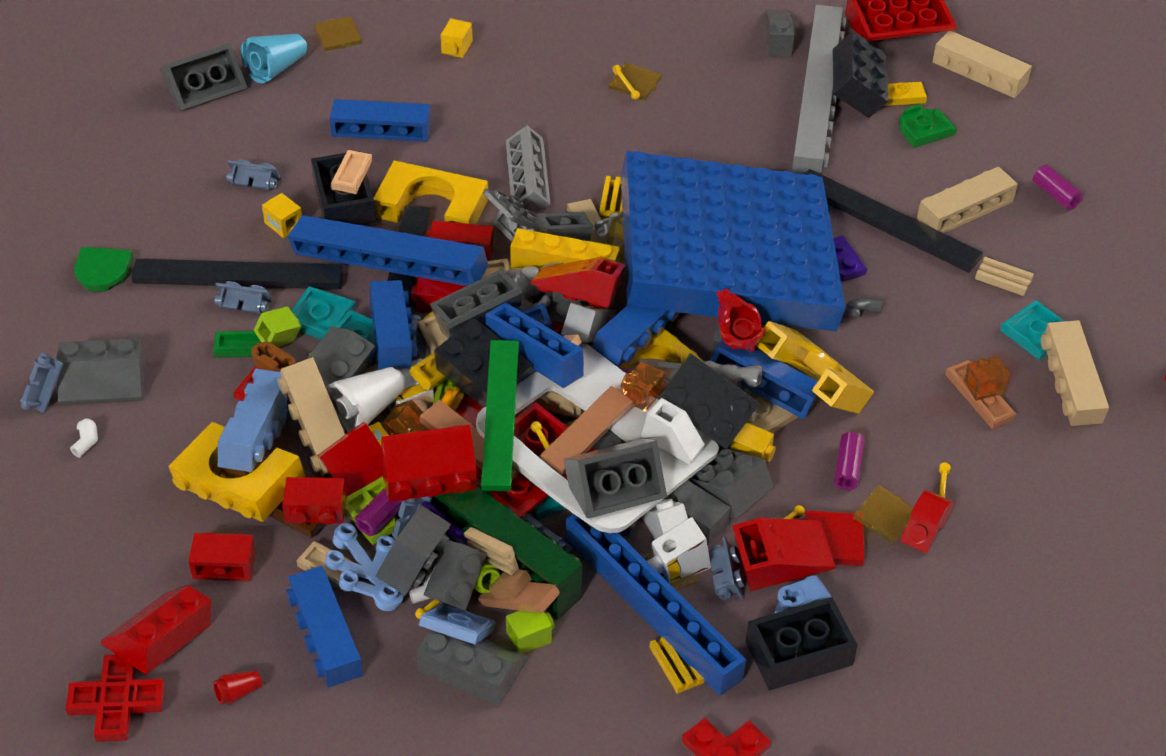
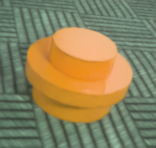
[441,386,464,411]

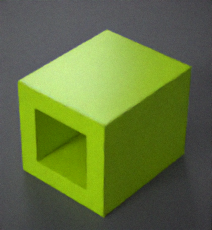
[254,306,301,347]
[506,611,555,654]

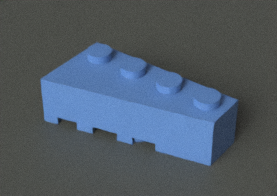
[218,369,290,472]

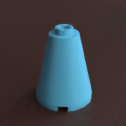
[240,34,307,84]

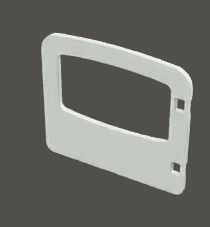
[476,343,719,533]

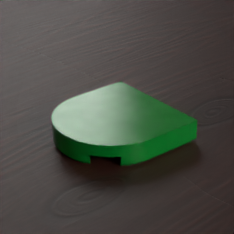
[899,105,957,148]
[74,247,133,292]

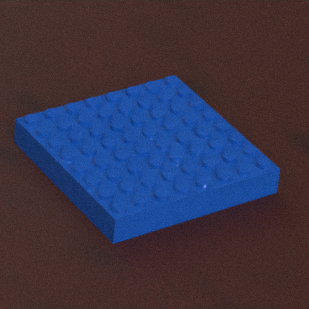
[621,151,845,332]

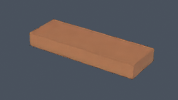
[945,359,1016,430]
[478,582,560,613]

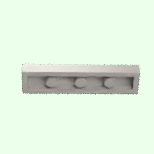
[505,125,551,210]

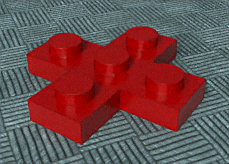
[65,654,165,742]
[682,718,771,756]

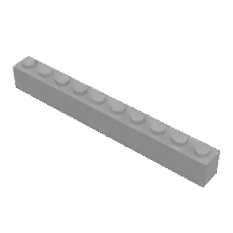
[792,5,846,174]

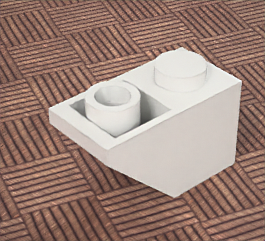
[641,398,704,465]
[641,499,688,539]

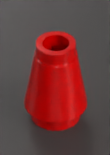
[213,670,262,705]

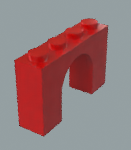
[411,221,494,313]

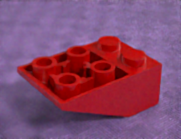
[531,257,626,309]
[732,518,836,592]

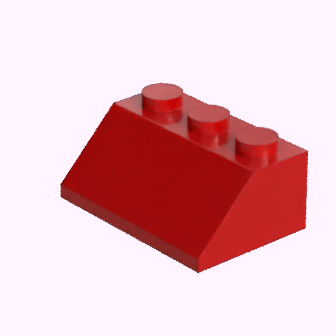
[381,424,476,502]
[101,585,212,675]

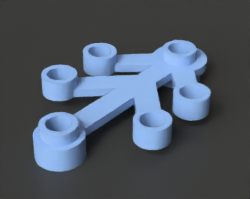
[325,523,403,611]

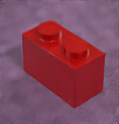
[282,477,347,525]
[188,532,256,581]

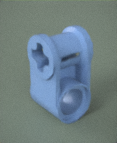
[774,575,832,613]

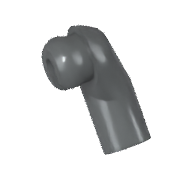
[846,297,883,318]

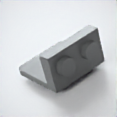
[483,189,537,241]

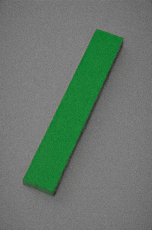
[481,340,519,491]

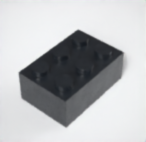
[833,32,889,118]
[311,151,376,225]
[434,318,534,408]
[657,353,760,450]
[745,597,858,691]

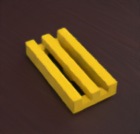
[599,175,622,217]
[649,637,705,694]

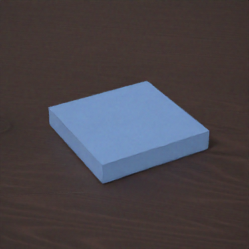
[419,603,496,645]

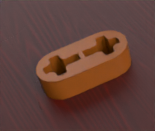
[251,342,296,372]

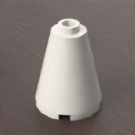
[326,367,405,432]

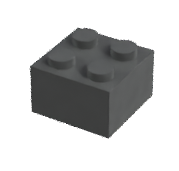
[375,505,451,595]

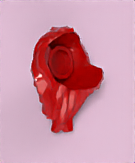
[716,289,765,353]

